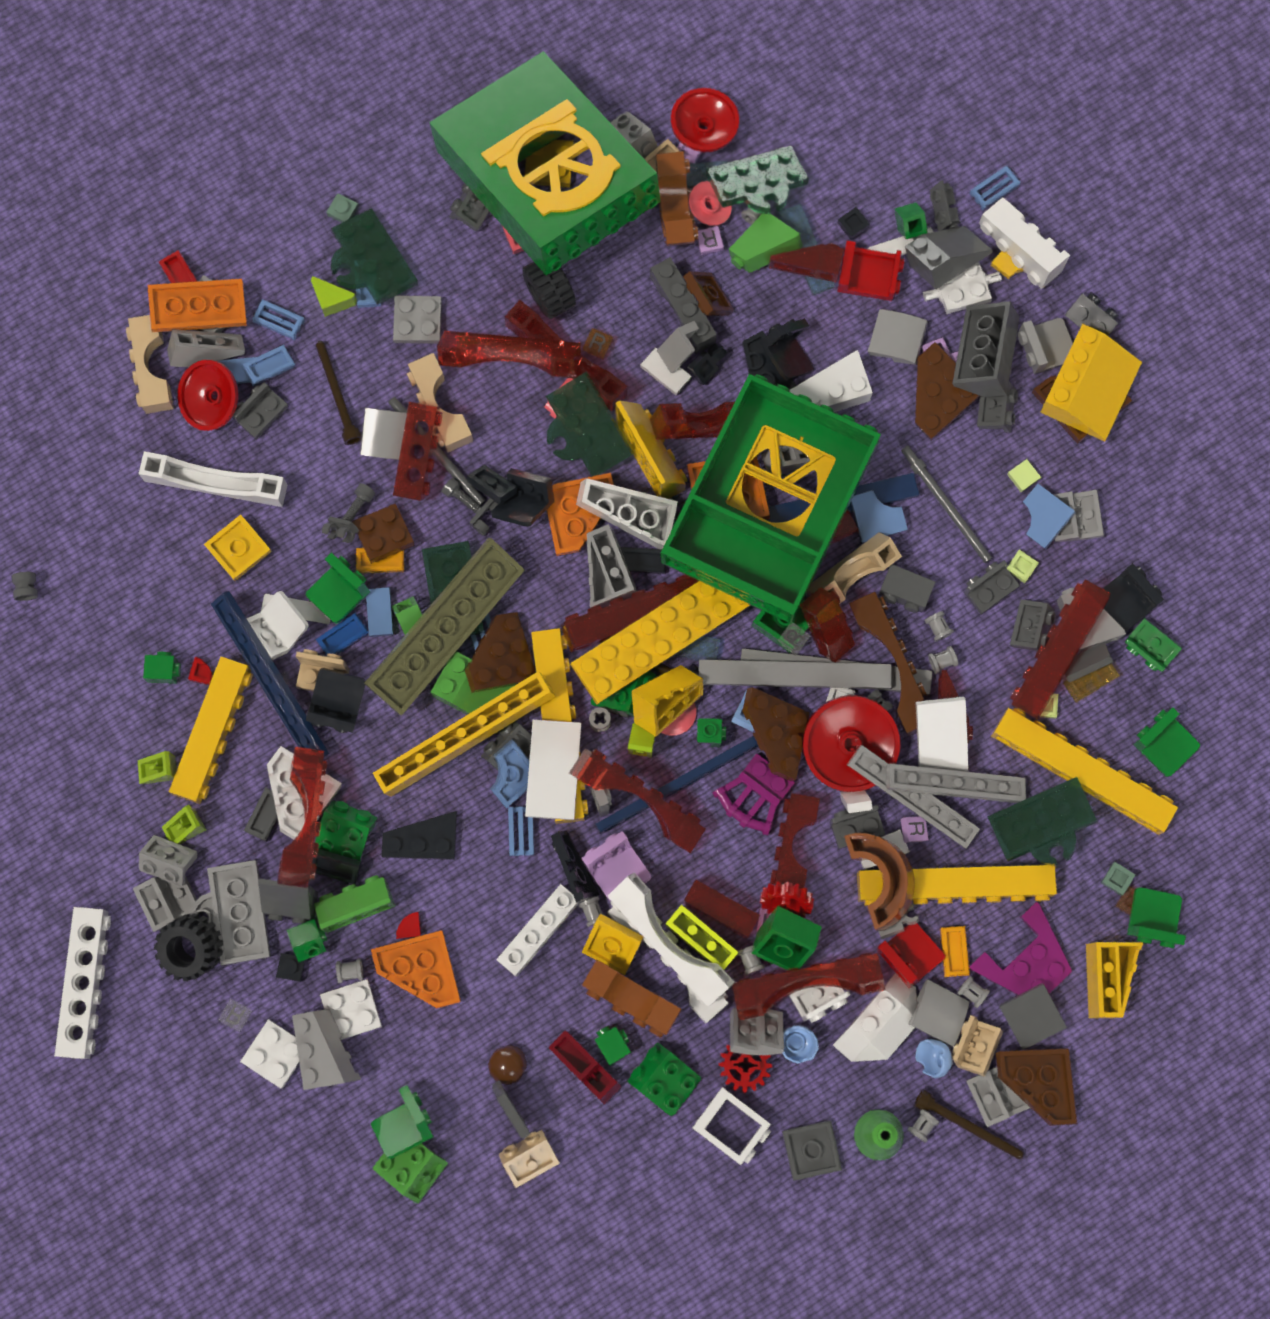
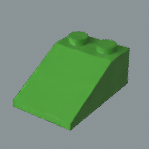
[431,651,515,715]

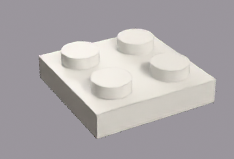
[320,979,382,1040]
[240,1020,299,1089]

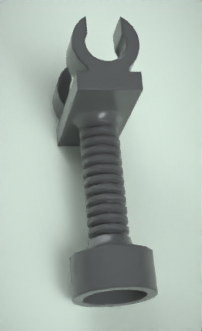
[441,478,498,536]
[322,483,375,543]

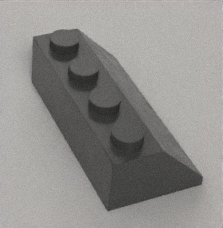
[952,301,1020,397]

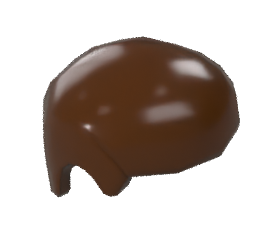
[488,1045,527,1085]

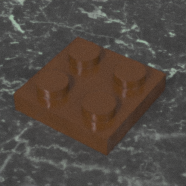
[683,271,735,316]
[352,503,415,564]

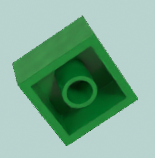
[751,599,820,653]
[751,906,822,974]

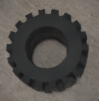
[522,262,576,319]
[154,914,223,981]

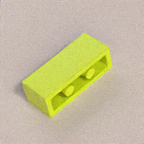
[665,905,738,970]

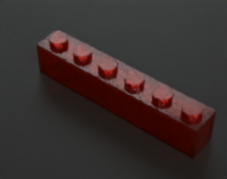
[561,574,698,653]
[1010,579,1111,721]

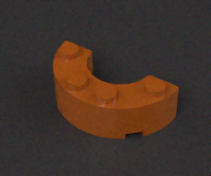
[656,151,698,246]
[844,833,915,931]
[582,960,682,1038]

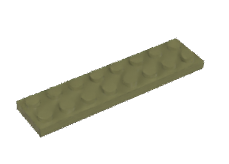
[364,538,525,716]

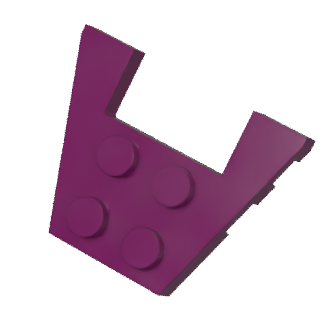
[969,902,1072,996]

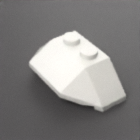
[833,973,918,1062]

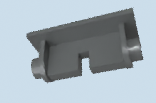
[930,180,960,231]

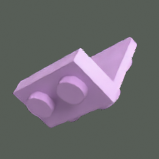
[582,831,651,901]

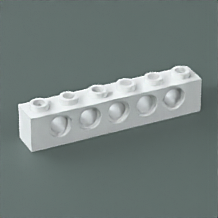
[55,907,111,1059]

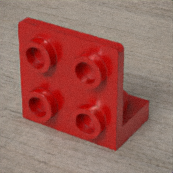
[877,923,946,989]

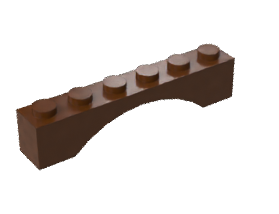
[849,592,927,736]

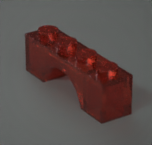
[650,402,735,439]
[770,793,820,889]

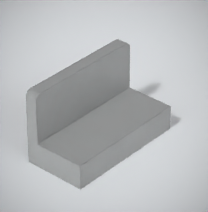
[656,321,699,373]

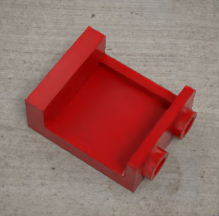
[837,240,905,301]

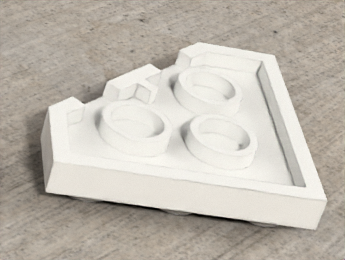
[267,746,342,844]

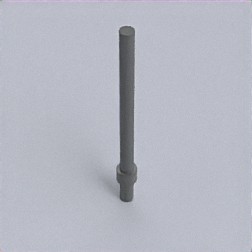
[388,397,486,506]
[901,445,992,563]

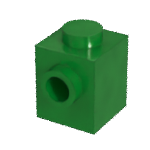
[894,202,928,240]
[143,652,181,684]
[286,919,327,962]
[594,1025,631,1065]

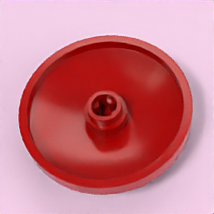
[803,695,900,792]

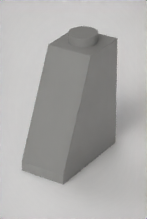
[1057,587,1126,654]

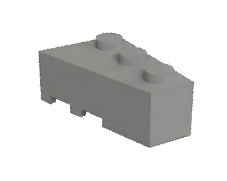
[587,524,638,612]
[292,1009,362,1090]

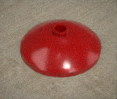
[670,88,739,152]
[177,360,238,431]

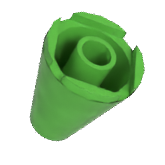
[854,1110,904,1160]

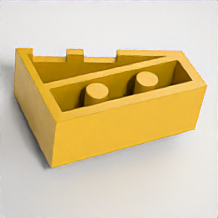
[632,665,703,737]
[1086,942,1143,1018]

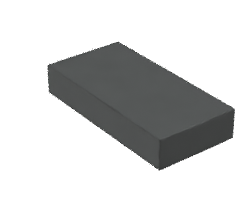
[1061,642,1113,682]
[244,787,278,842]

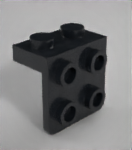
[760,318,814,381]
[491,468,555,527]
[1093,563,1164,632]
[306,668,366,733]

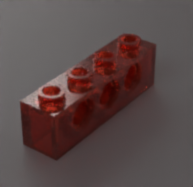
[393,401,443,501]

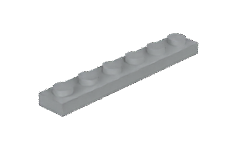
[847,745,980,848]
[886,764,1026,804]

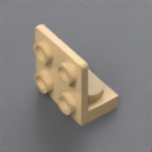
[296,649,350,691]

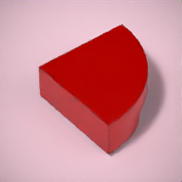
[188,657,213,686]
[396,912,421,939]

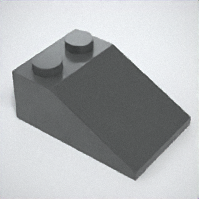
[905,226,992,289]
[258,879,318,924]

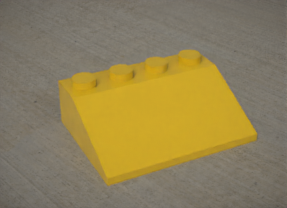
[1040,324,1142,442]
[616,401,687,499]

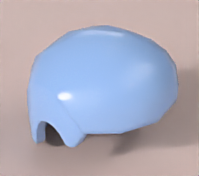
[782,1025,818,1064]
[915,1039,953,1078]

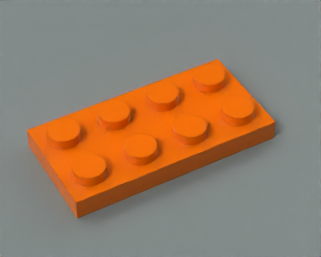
[147,279,247,332]

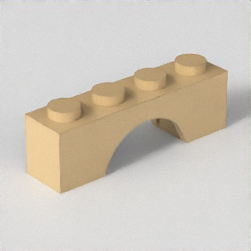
[126,315,174,414]
[406,353,473,452]
[807,532,902,613]

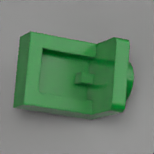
[697,718,726,747]

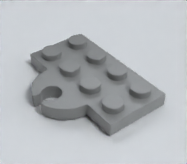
[190,860,271,966]

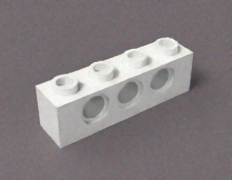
[496,884,580,977]

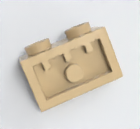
[499,1130,559,1188]

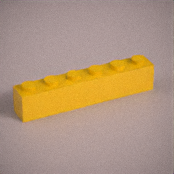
[169,656,253,804]

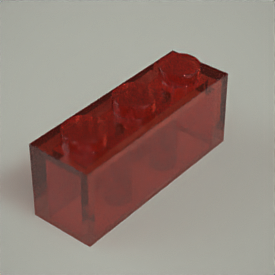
[800,587,855,663]
[683,879,760,939]

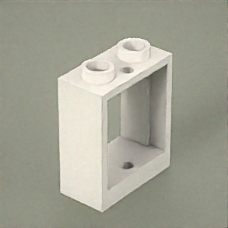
[692,1088,771,1165]

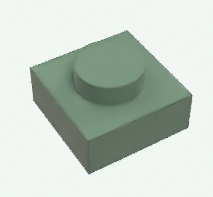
[326,193,359,226]
[1100,862,1135,896]

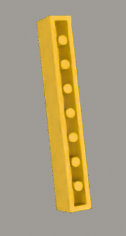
[531,628,589,824]
[373,671,555,797]
[991,708,1178,835]
[857,865,1057,906]

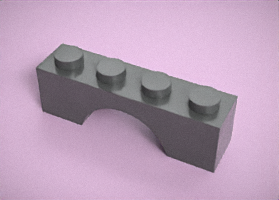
[650,257,717,354]

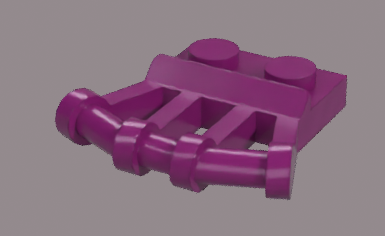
[712,753,795,836]

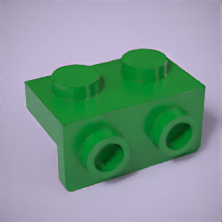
[1125,617,1183,672]

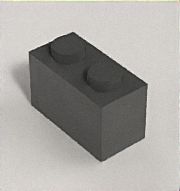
[878,564,935,613]

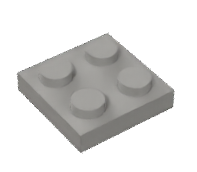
[393,296,442,344]

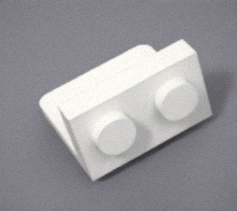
[246,591,308,660]
[789,971,850,1023]

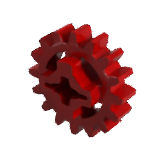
[760,882,814,918]
[718,1045,772,1093]

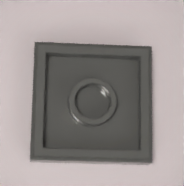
[999,983,1067,1050]
[492,1081,531,1139]
[782,1120,842,1181]

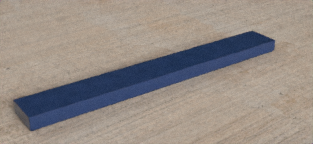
[767,473,919,523]
[211,591,329,765]
[595,736,759,835]

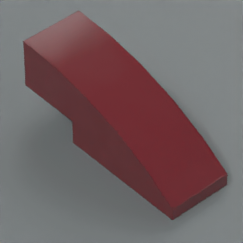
[548,1030,622,1105]

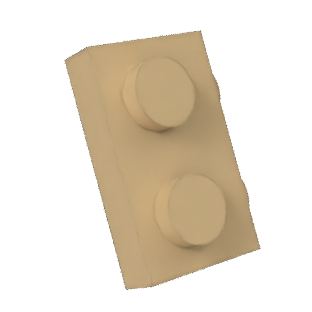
[952,1015,1003,1077]

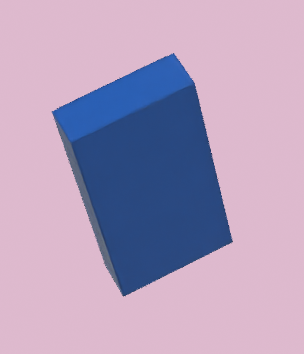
[316,613,369,655]

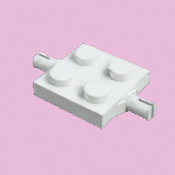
[923,262,1001,314]

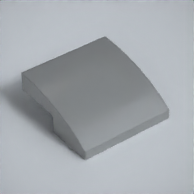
[868,309,928,365]
[360,408,415,461]
[1054,490,1104,542]
[133,875,197,932]
[909,979,969,1047]
[730,1007,784,1055]
[966,1067,1030,1127]

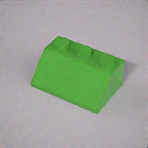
[314,875,396,933]

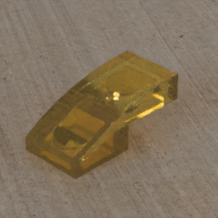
[1063,663,1120,703]

